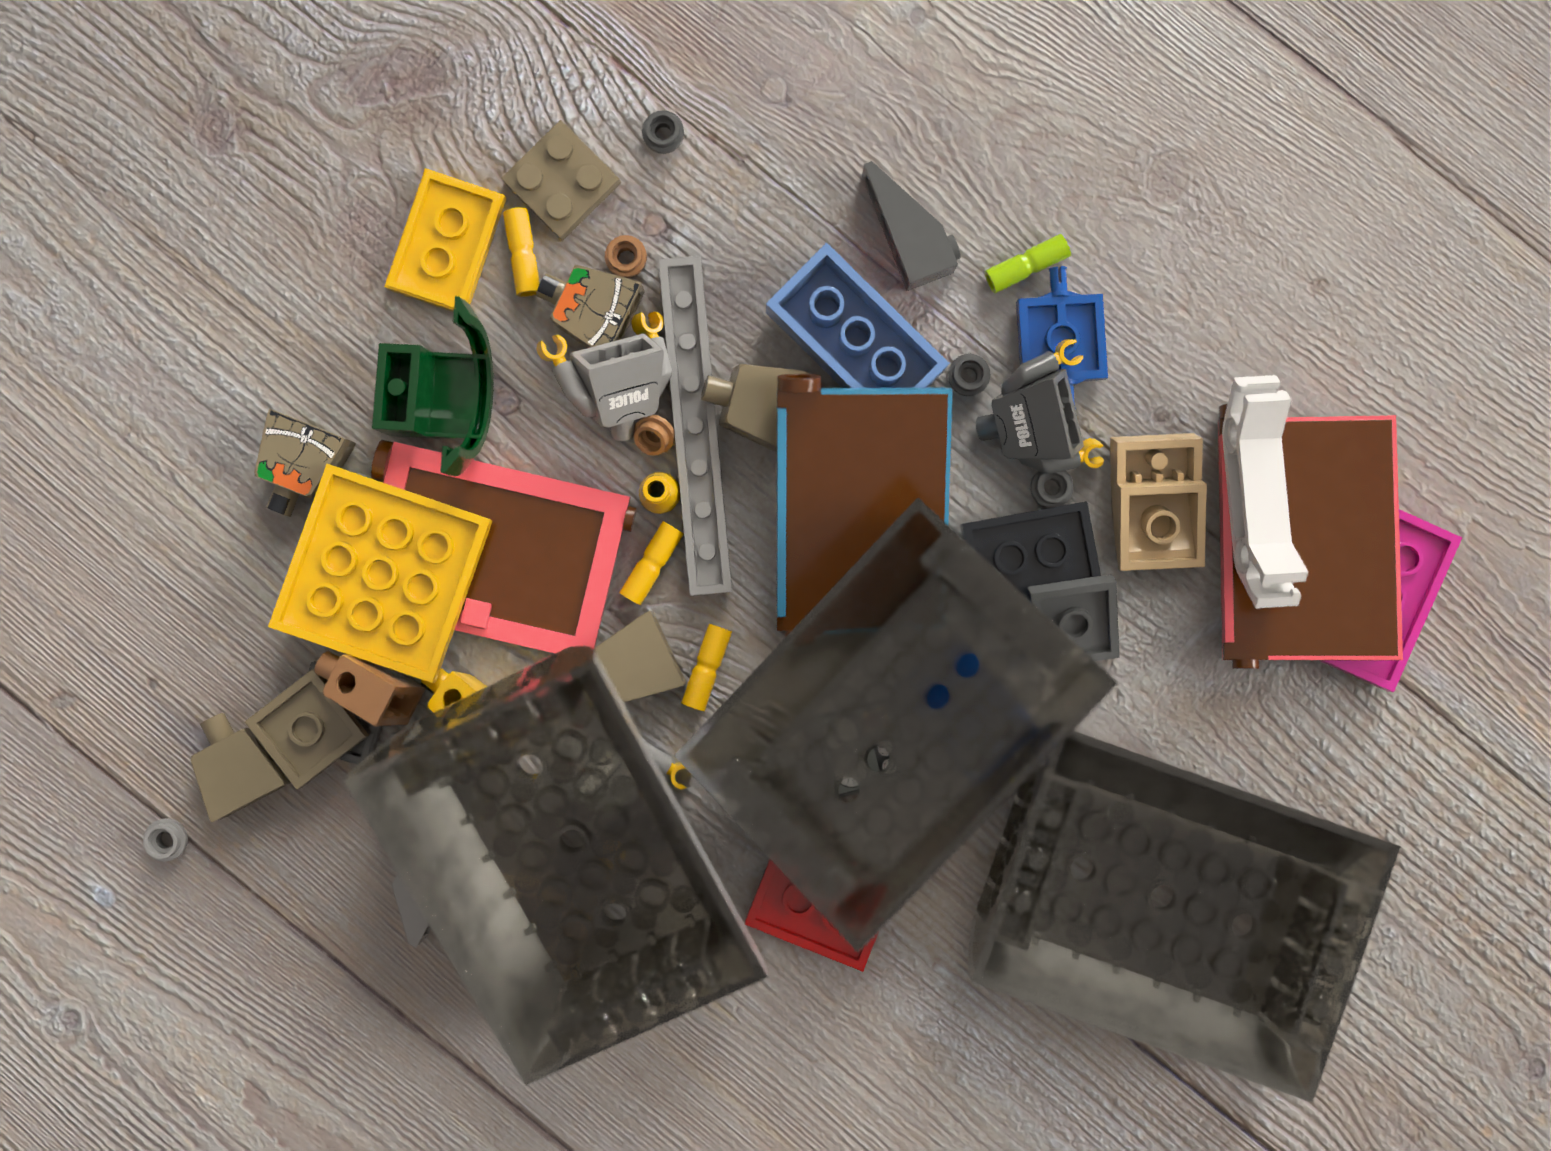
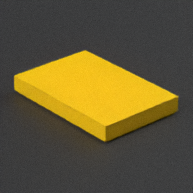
[384,168,507,312]

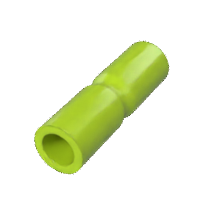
[984,234,1071,294]

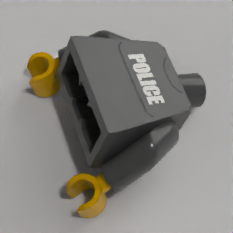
[976,339,1105,474]

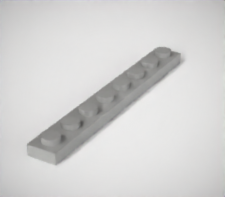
[658,255,732,596]

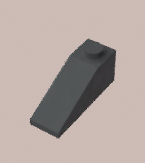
[862,161,961,291]

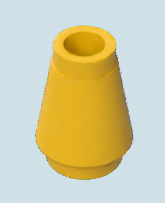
[639,472,680,514]

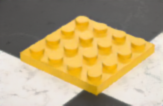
[268,464,493,683]

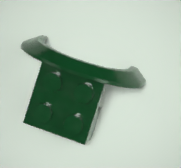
[372,296,494,476]

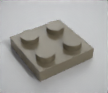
[501,120,621,241]
[245,669,369,790]

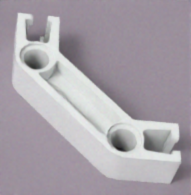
[1222,375,1308,608]

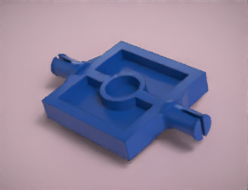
[1016,266,1108,410]

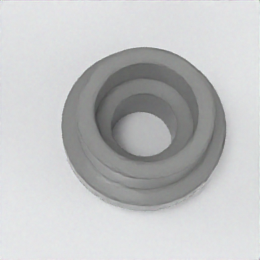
[143,818,188,862]

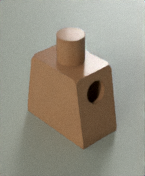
[314,651,426,726]

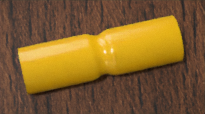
[503,207,540,297]
[619,521,684,606]
[681,623,732,711]

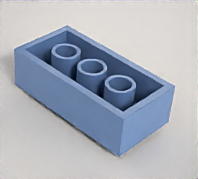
[766,242,950,388]

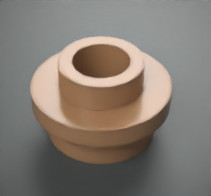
[605,235,647,278]
[634,415,675,456]

